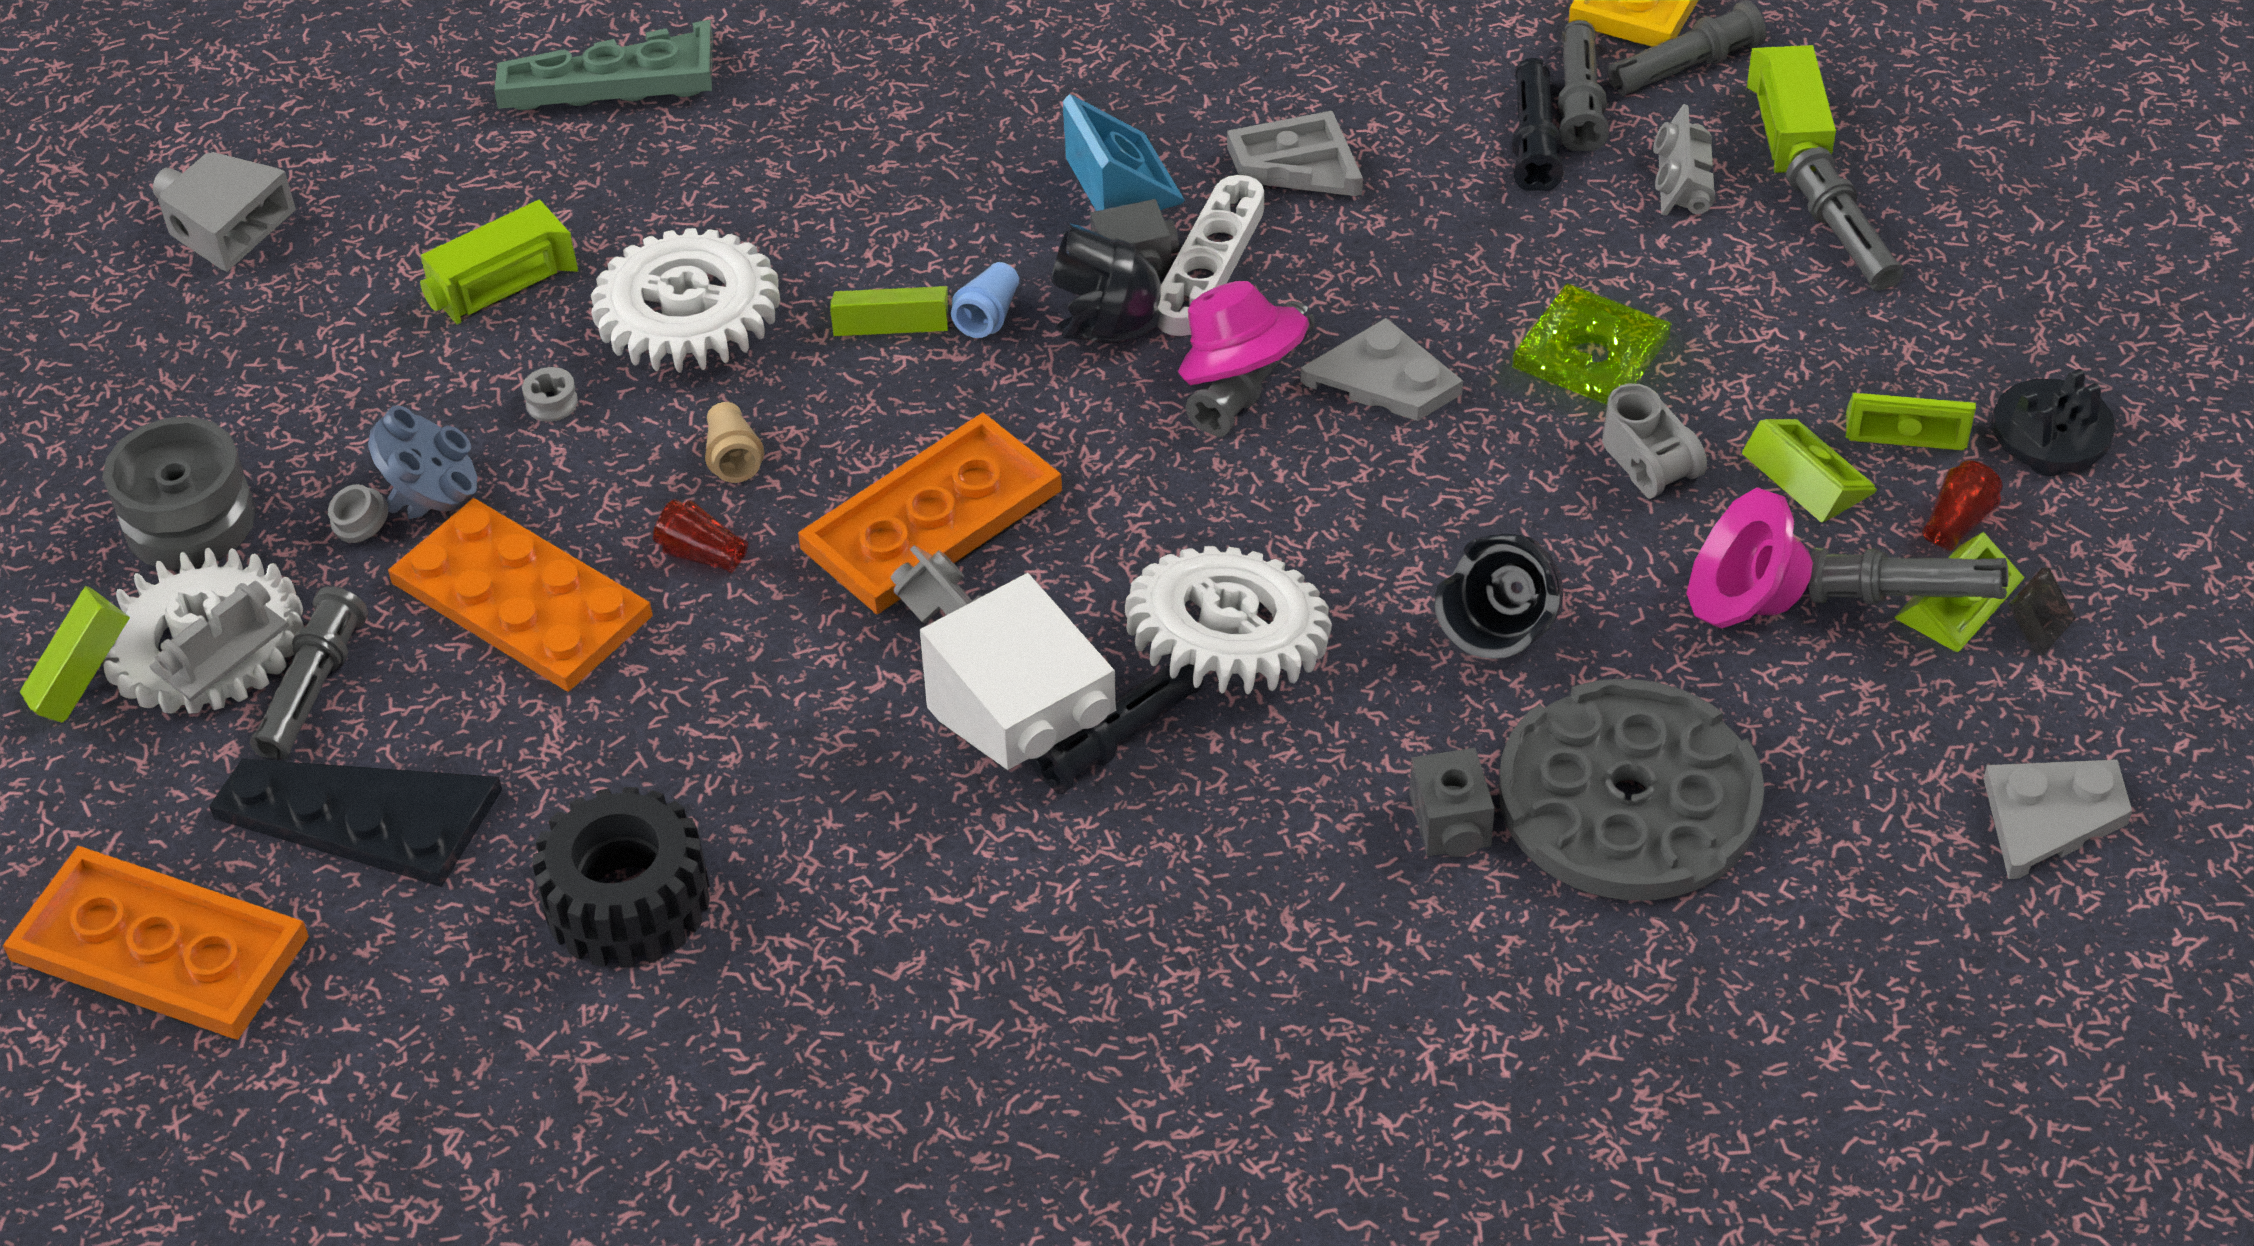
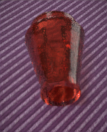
[1922,460,2003,551]
[653,499,748,573]

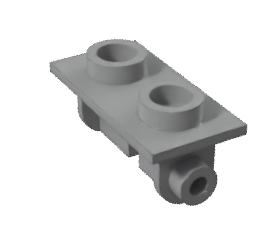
[1653,104,1715,215]
[891,545,982,623]
[149,581,289,702]

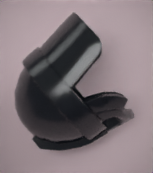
[1051,223,1161,344]
[1435,534,1563,659]

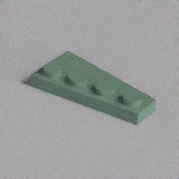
[494,19,713,110]

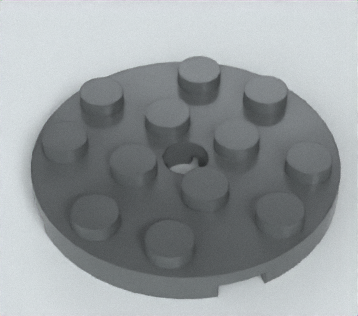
[1498,679,1764,901]

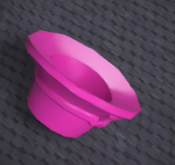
[1178,281,1309,385]
[1686,487,1813,629]

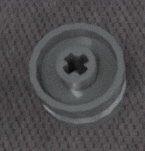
[102,416,256,570]

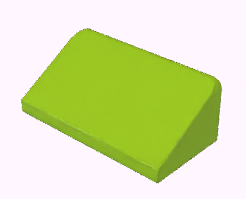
[830,286,948,336]
[1846,393,1976,450]
[1742,419,1877,523]
[1894,532,2025,652]
[20,586,130,723]

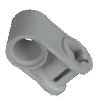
[1602,383,1707,499]

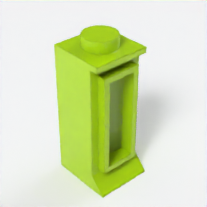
[1746,45,1836,173]
[420,199,579,324]

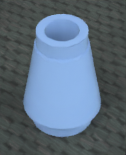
[951,262,1019,338]

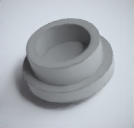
[328,484,388,543]

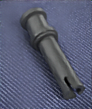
[1607,0,1766,97]
[1558,20,1609,151]
[1786,147,1904,291]
[1185,301,1315,437]
[1808,548,2008,604]
[249,586,369,760]

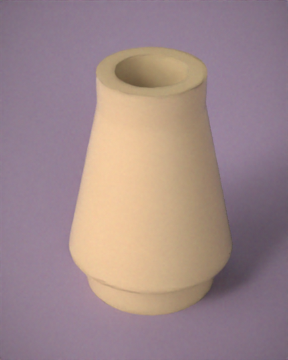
[705,402,764,483]

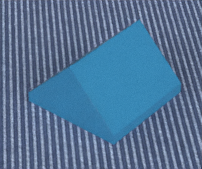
[1063,94,1185,211]

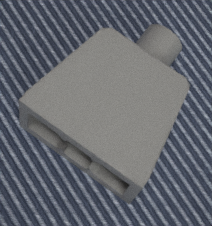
[153,152,296,272]

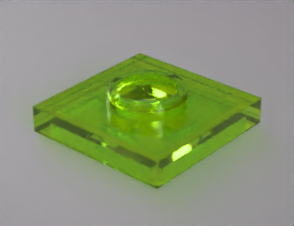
[1512,283,1671,405]

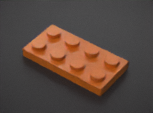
[798,412,1062,615]
[388,498,653,692]
[3,845,309,1040]

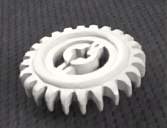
[591,228,780,373]
[1125,546,1332,694]
[102,547,304,714]

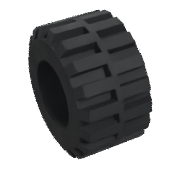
[532,787,710,968]

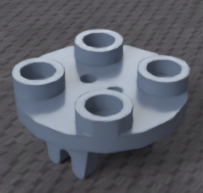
[368,405,478,519]

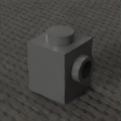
[1090,199,1179,277]
[1409,748,1494,857]

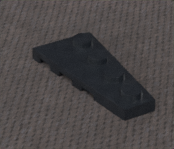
[209,758,502,887]

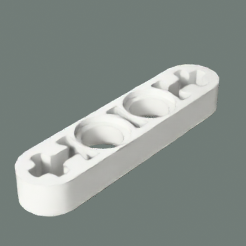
[1157,175,1264,336]

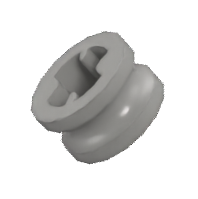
[522,367,578,422]

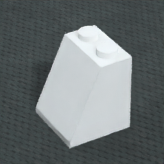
[920,573,1116,770]

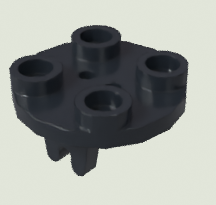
[1991,369,2115,476]

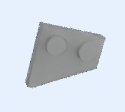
[1227,111,1363,196]
[1301,318,1463,421]
[1983,760,2132,879]

